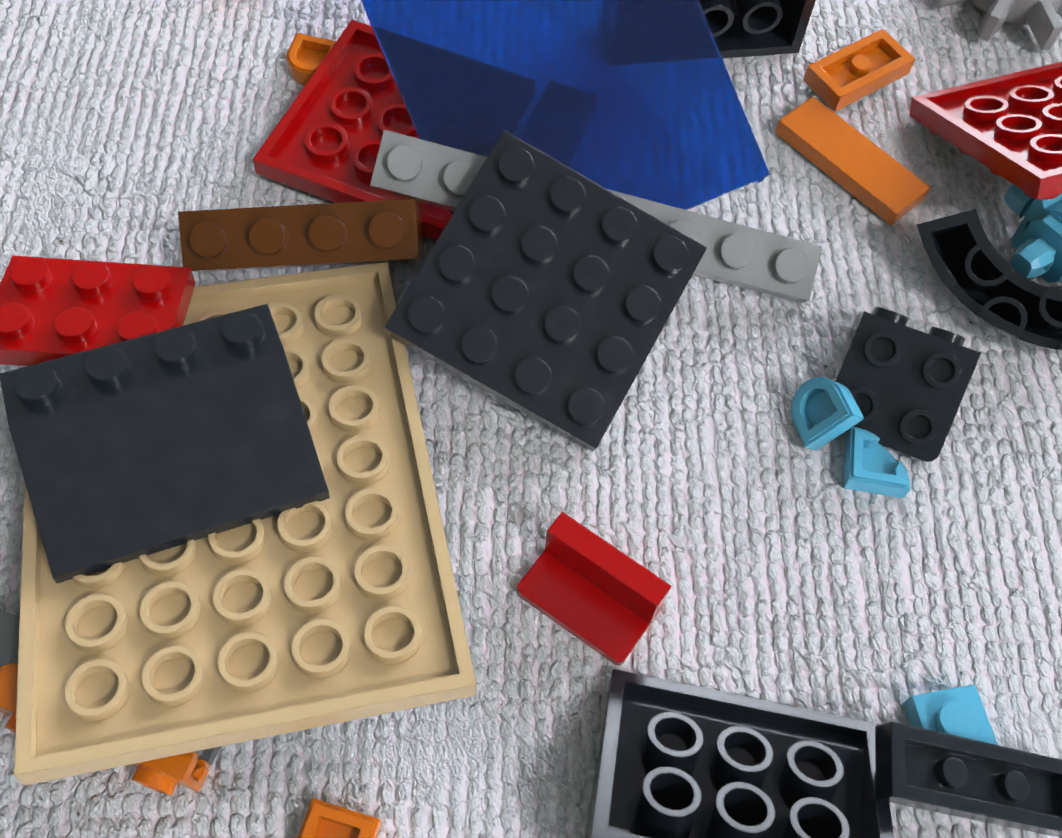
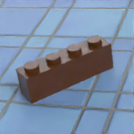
[178,199,424,272]

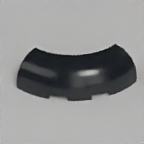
[917,209,1062,351]

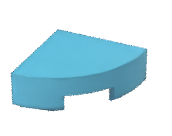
[843,427,910,498]

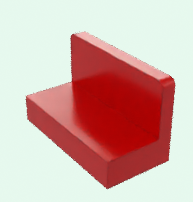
[517,512,672,666]

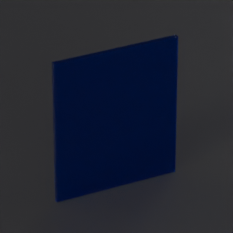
[360,0,770,215]

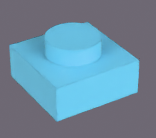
[903,684,998,745]

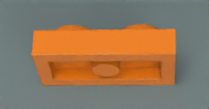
[803,28,916,112]

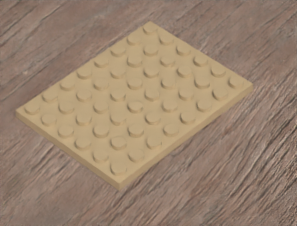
[14,262,477,786]

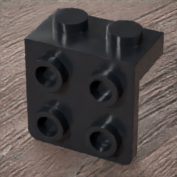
[835,307,981,462]

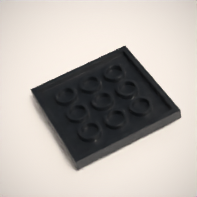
[384,130,707,452]

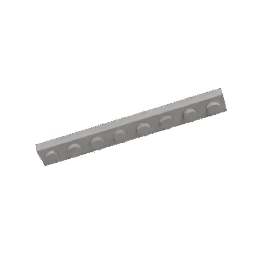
[370,130,822,303]

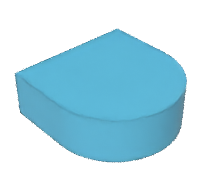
[791,377,864,451]

